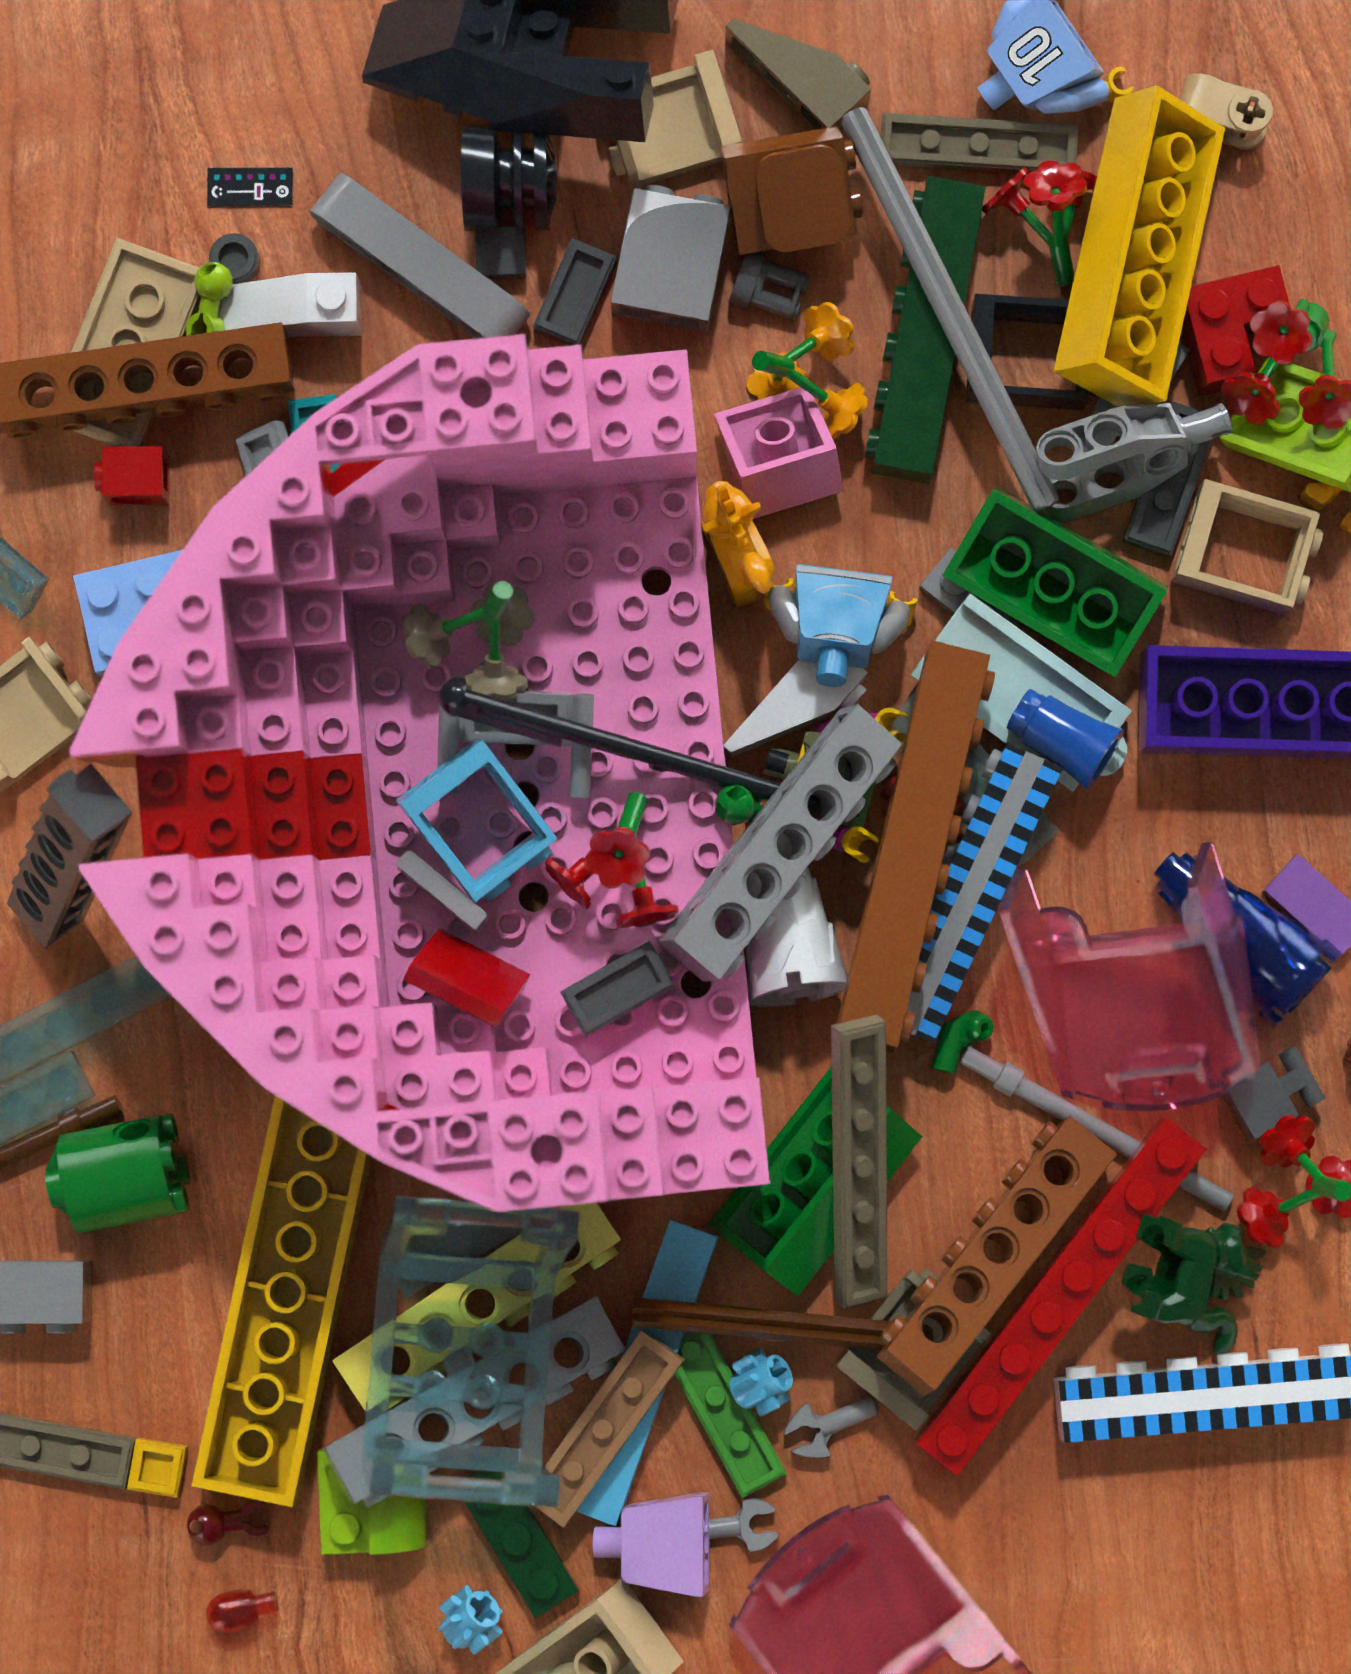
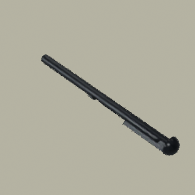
[439,677,820,814]

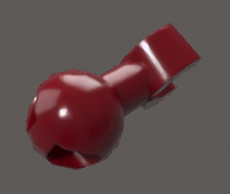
[187,1499,269,1545]

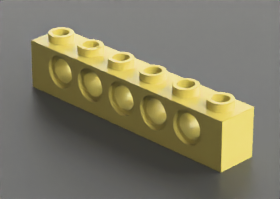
[332,1202,622,1413]

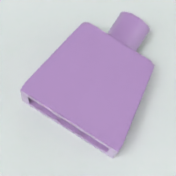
[593,1492,710,1597]

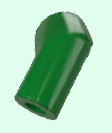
[931,1010,994,1074]

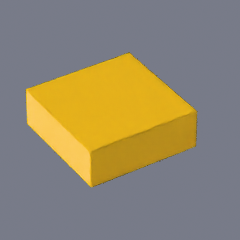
[127,1437,188,1498]

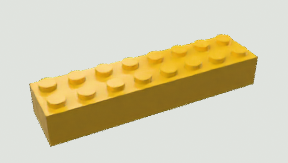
[191,1095,372,1507]

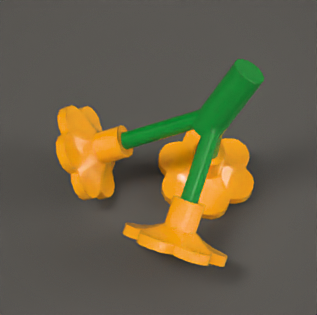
[746,302,868,440]

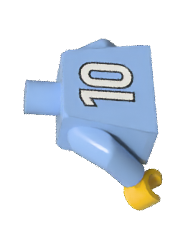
[978,0,1134,114]

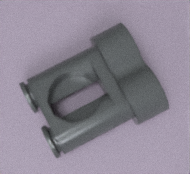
[728,252,811,322]

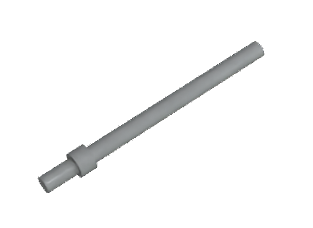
[959,1046,1233,1212]

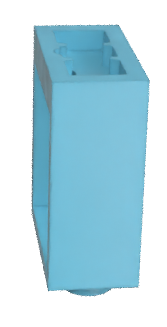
[395,738,558,902]

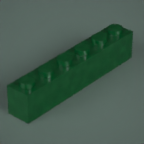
[864,176,986,484]

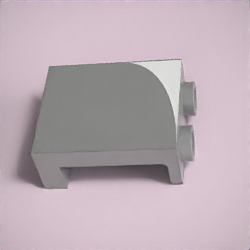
[611,185,731,333]

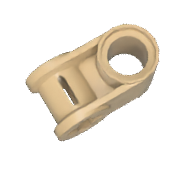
[1179,73,1273,150]

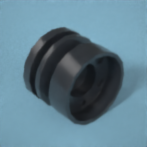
[461,125,557,231]

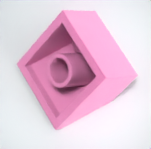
[714,387,844,519]

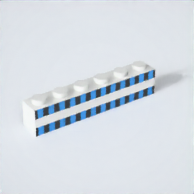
[1053,1344,1351,1443]

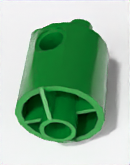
[45,1113,190,1234]

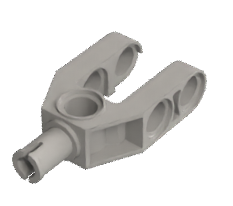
[1036,403,1232,522]

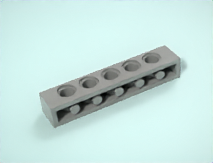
[658,704,902,981]
[322,1296,626,1507]

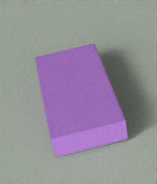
[1262,854,1351,959]

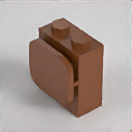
[720,126,863,255]

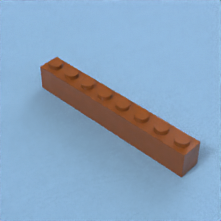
[836,640,995,1053]

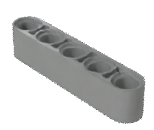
[309,172,531,339]

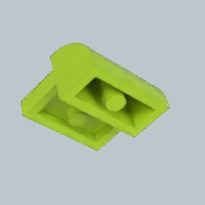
[317,1444,427,1555]

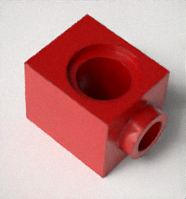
[94,446,170,505]

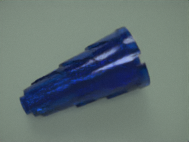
[1154,852,1343,1028]

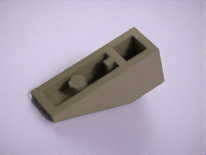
[725,19,871,131]

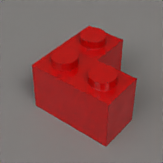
[1182,265,1290,397]

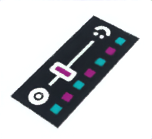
[207,168,293,206]

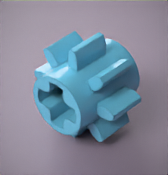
[730,1348,793,1416]
[438,1585,503,1655]

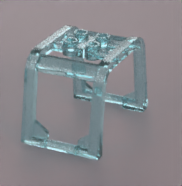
[362,1196,579,1507]

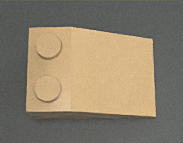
[495,1579,684,1674]

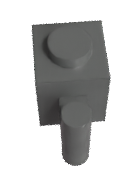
[1217,1045,1325,1140]

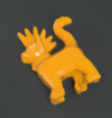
[701,481,775,610]

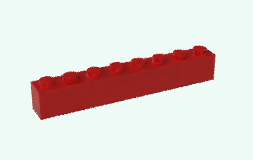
[915,1117,1207,1476]

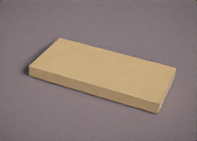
[51,238,201,447]

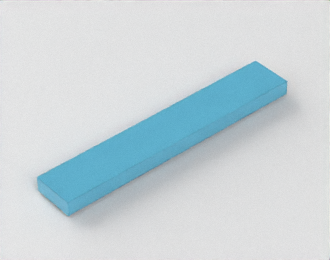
[577,1219,719,1527]

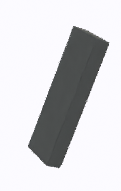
[1123,401,1211,558]

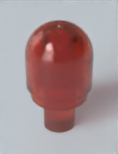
[206,1588,279,1634]

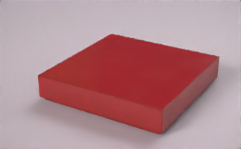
[403,927,531,1027]

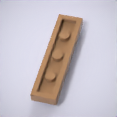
[523,1329,685,1528]

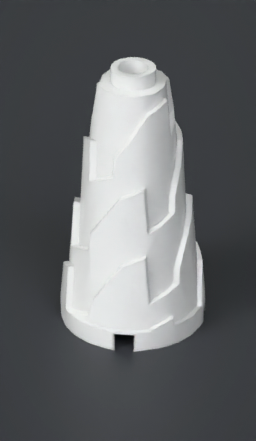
[744,821,848,1007]

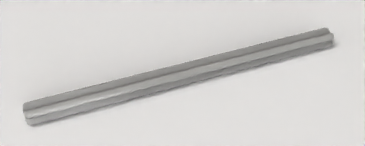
[842,107,1058,512]

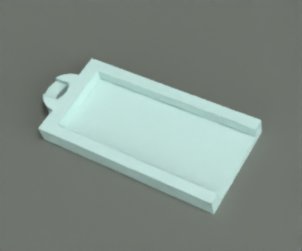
[910,594,1132,792]

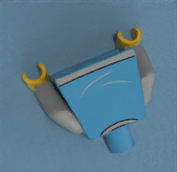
[763,564,918,687]

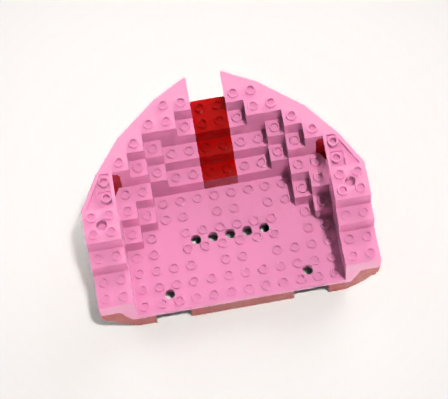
[69,334,770,1212]

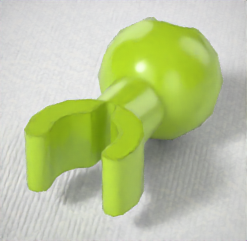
[186,262,233,336]

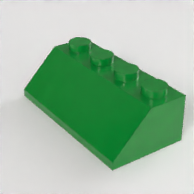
[942,486,1168,677]
[707,1066,923,1297]

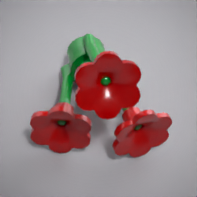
[1221,299,1351,429]

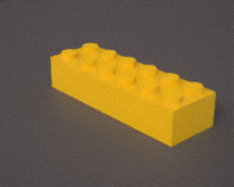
[1053,85,1225,407]

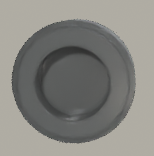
[209,233,260,284]

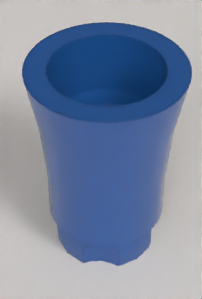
[1006,689,1124,790]

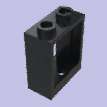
[965,294,1097,410]

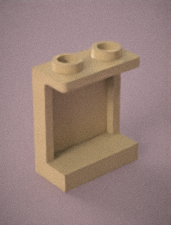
[608,50,742,189]
[0,637,92,793]

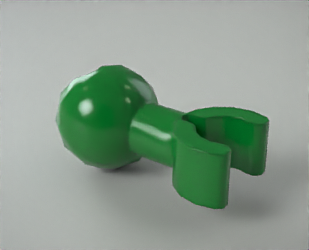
[715,785,763,825]

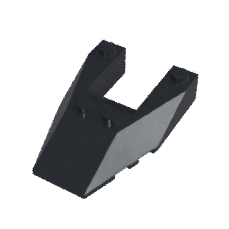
[362,0,678,142]

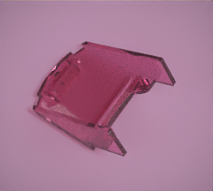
[999,842,1260,1111]
[729,1495,1032,1674]

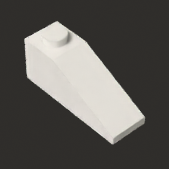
[218,272,362,337]
[723,659,868,758]

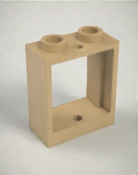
[1170,479,1324,616]

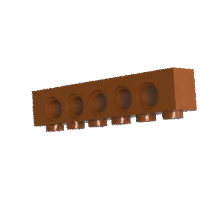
[0,322,295,438]
[876,1115,1117,1396]

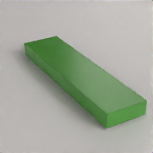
[675,1332,787,1498]

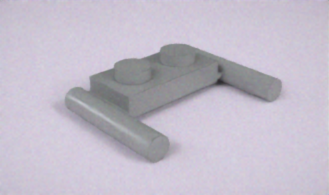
[437,689,594,798]

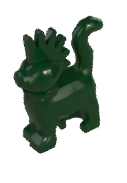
[1121,1214,1266,1354]

